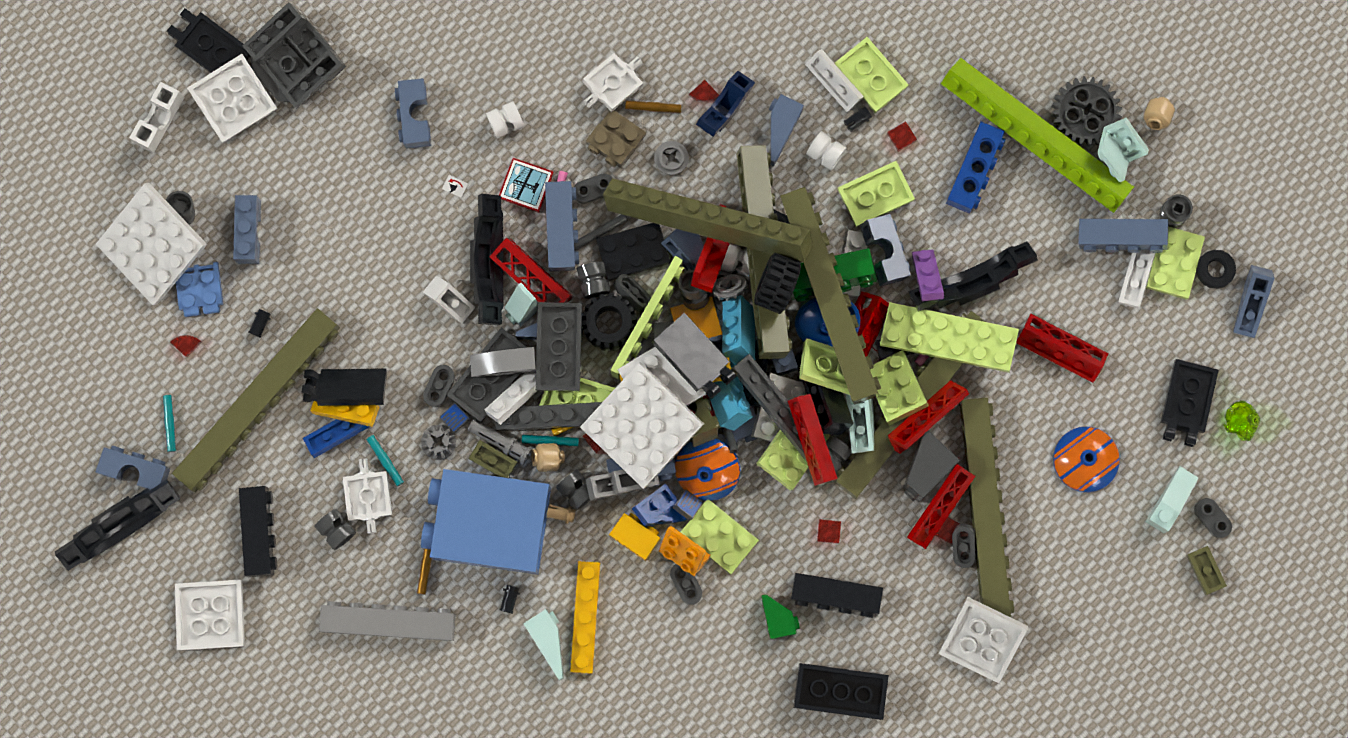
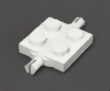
[582,53,643,112]
[343,458,392,534]

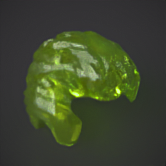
[1223,400,1261,441]

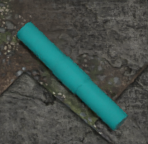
[163,395,176,452]
[366,435,404,487]
[522,435,579,446]

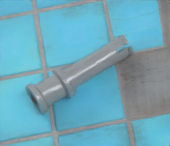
[468,419,533,465]

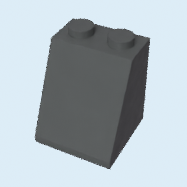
[903,430,960,502]

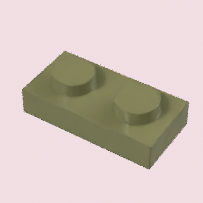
[468,440,518,478]
[1186,546,1227,595]

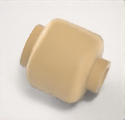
[1143,97,1175,130]
[531,443,565,472]

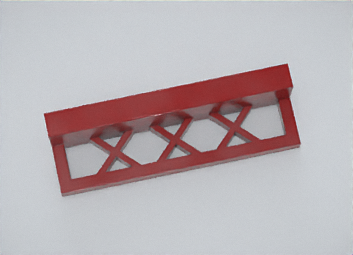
[691,204,730,293]
[489,237,574,303]
[855,291,889,357]
[1016,313,1109,383]
[888,380,969,454]
[788,394,838,486]
[907,464,975,549]

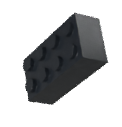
[793,663,889,720]

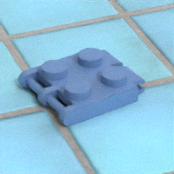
[176,262,224,317]

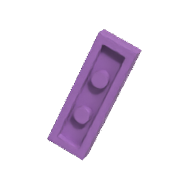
[912,249,944,301]

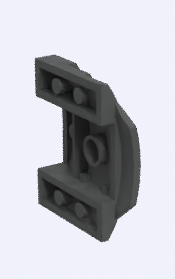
[242,2,346,109]

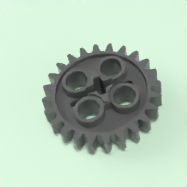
[1051,76,1122,147]

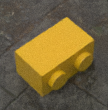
[609,513,661,561]

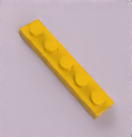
[570,561,600,674]

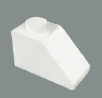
[423,276,475,324]

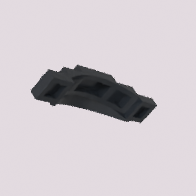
[470,193,504,326]
[909,241,1038,312]
[55,479,180,571]

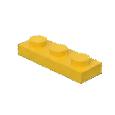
[310,401,380,427]

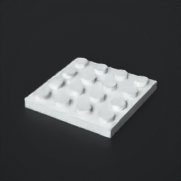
[96,183,207,306]
[580,362,704,489]

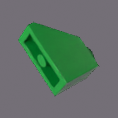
[761,594,800,640]

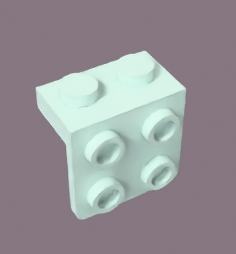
[1098,117,1149,182]

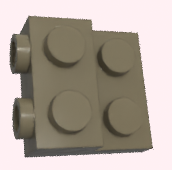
[586,110,646,169]

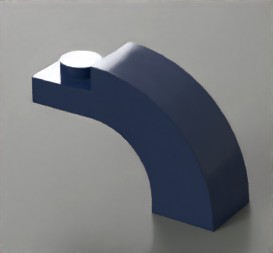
[696,71,755,137]

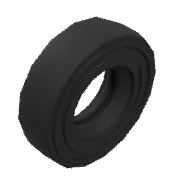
[1196,250,1236,289]

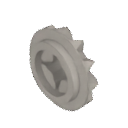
[654,141,689,176]
[712,274,747,301]
[421,425,456,460]

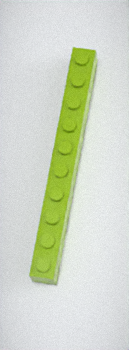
[940,58,1134,213]

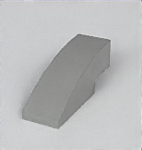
[470,347,536,377]
[585,470,660,501]

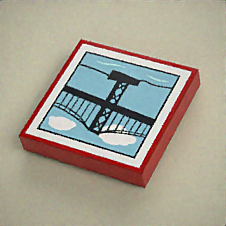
[499,158,554,213]

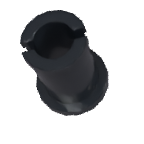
[843,107,872,132]
[248,309,271,338]
[499,585,520,614]

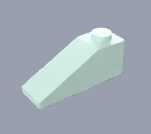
[504,283,538,327]
[846,394,874,454]
[1145,466,1198,533]
[523,609,564,680]

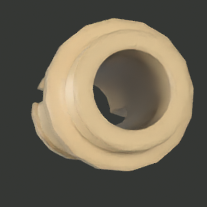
[547,504,576,524]

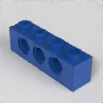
[946,122,1006,214]

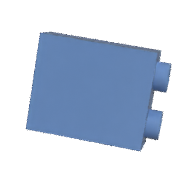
[421,469,551,575]

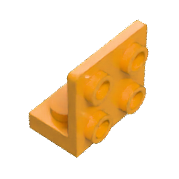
[659,526,711,576]

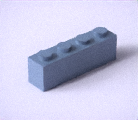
[545,181,579,272]
[1079,219,1168,253]

